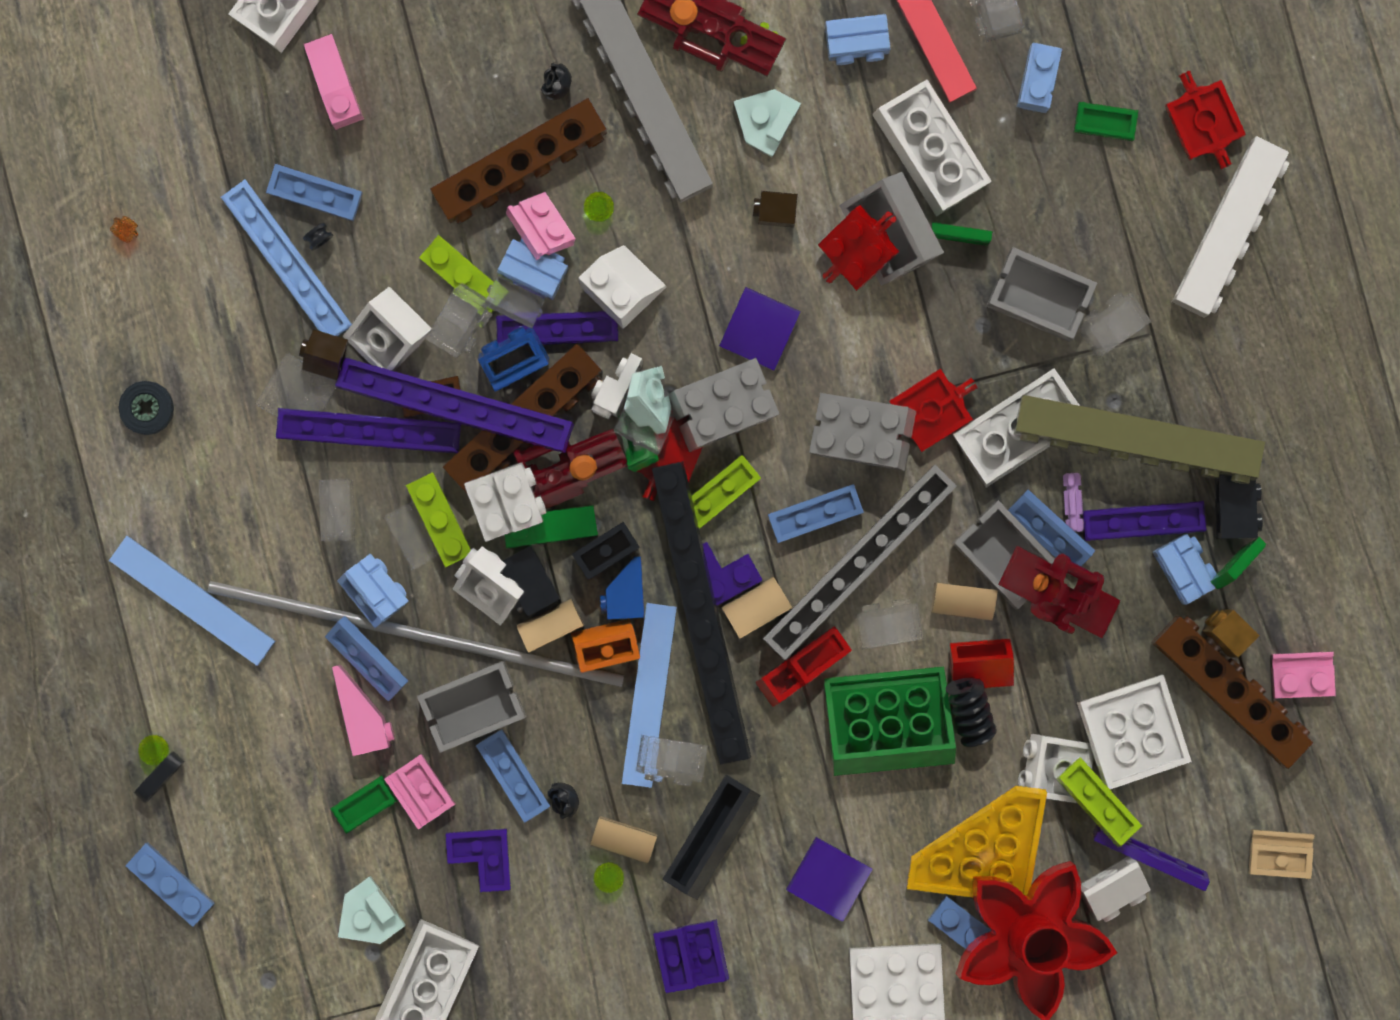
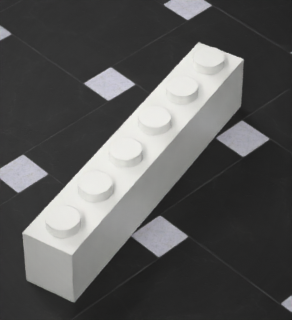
[1172,136,1289,318]

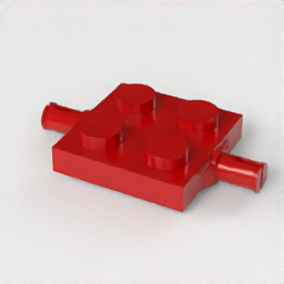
[1165,71,1246,169]
[818,205,899,291]
[889,368,978,452]
[637,415,703,501]

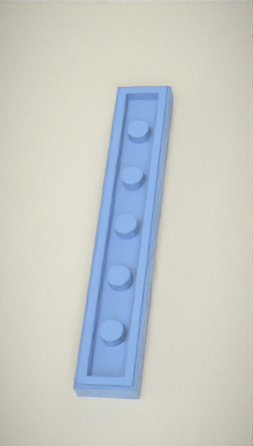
[221,180,352,337]
[109,536,276,666]
[622,603,677,788]

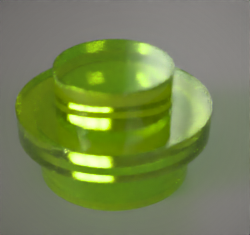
[584,192,614,222]
[138,735,169,765]
[594,862,624,893]

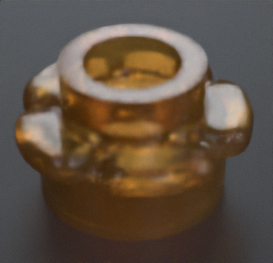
[110,216,139,243]

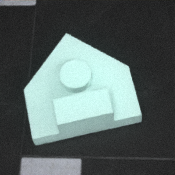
[733,89,801,158]
[624,366,671,434]
[338,876,406,944]

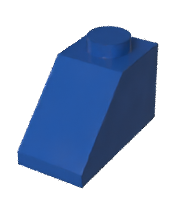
[600,557,644,620]

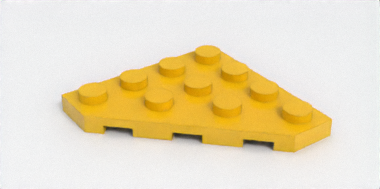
[907,786,1047,898]

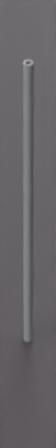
[207,581,624,687]

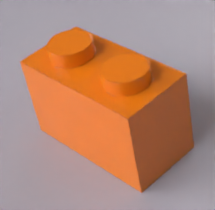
[570,619,640,673]

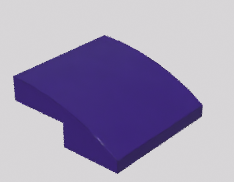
[719,287,801,371]
[786,837,873,922]
[653,919,729,993]

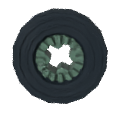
[118,380,174,435]

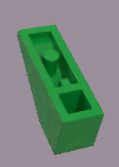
[504,505,598,549]

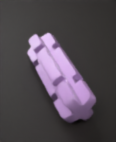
[1063,473,1084,532]

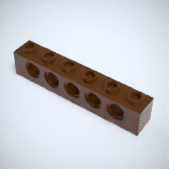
[430,98,607,224]
[443,344,603,494]
[1151,616,1313,769]

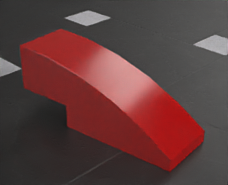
[755,626,852,707]

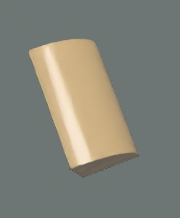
[721,577,792,639]
[931,583,998,620]
[517,599,585,653]
[590,816,657,863]

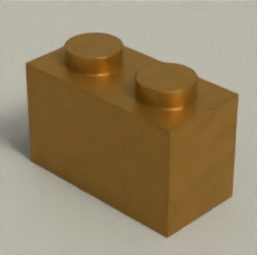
[1202,609,1260,657]

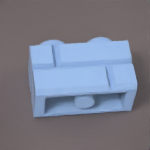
[825,14,890,65]
[1017,43,1062,113]
[497,238,568,300]
[1152,534,1217,605]
[337,554,408,628]

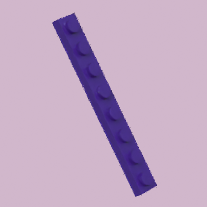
[335,357,574,453]

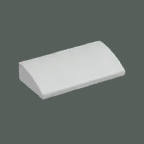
[229,0,320,53]
[872,80,992,217]
[953,368,1080,488]
[375,919,479,1020]

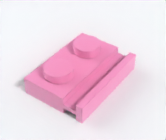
[506,192,576,260]
[1271,652,1336,698]
[384,754,455,829]

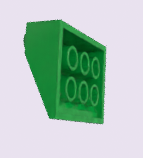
[824,666,956,776]

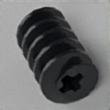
[945,678,997,747]

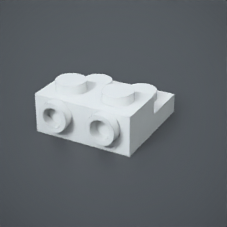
[591,353,643,419]
[464,462,547,542]
[453,546,524,626]
[1018,734,1094,803]

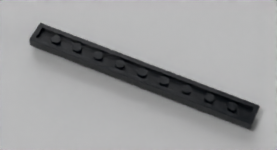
[652,461,751,765]

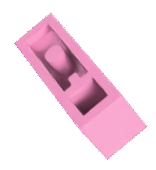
[304,34,364,130]
[332,665,395,756]

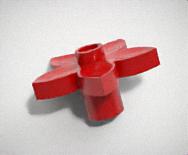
[956,861,1117,1020]

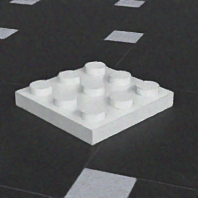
[1077,675,1192,789]
[849,944,945,1020]

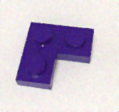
[703,542,762,605]
[446,828,511,892]

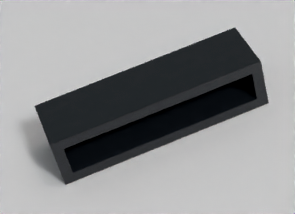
[662,775,761,900]

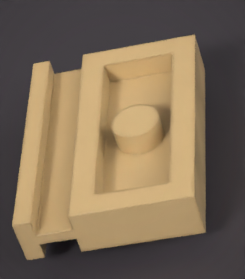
[1248,829,1314,879]

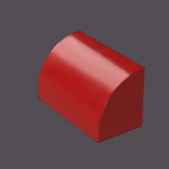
[950,639,1014,688]

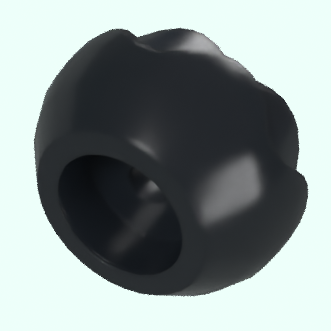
[541,63,572,100]
[547,782,579,819]

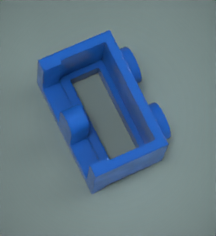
[478,326,549,392]

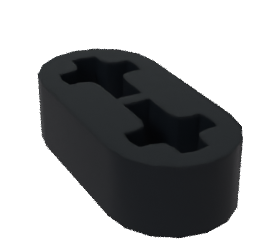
[134,751,185,803]

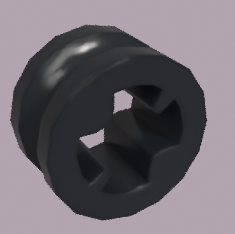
[303,223,334,251]

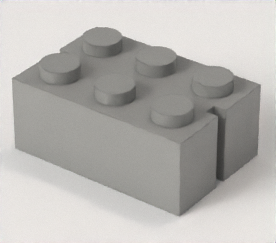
[839,172,944,286]
[986,247,1097,342]
[667,358,779,452]
[809,393,916,471]
[952,500,1055,609]
[417,661,527,753]

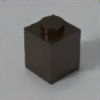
[753,191,798,228]
[299,329,348,380]

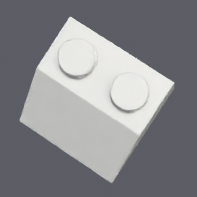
[578,245,666,329]
[343,287,432,371]
[1081,856,1151,922]

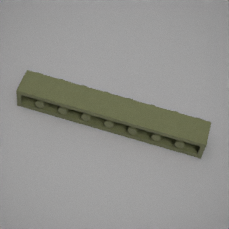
[1014,395,1265,484]

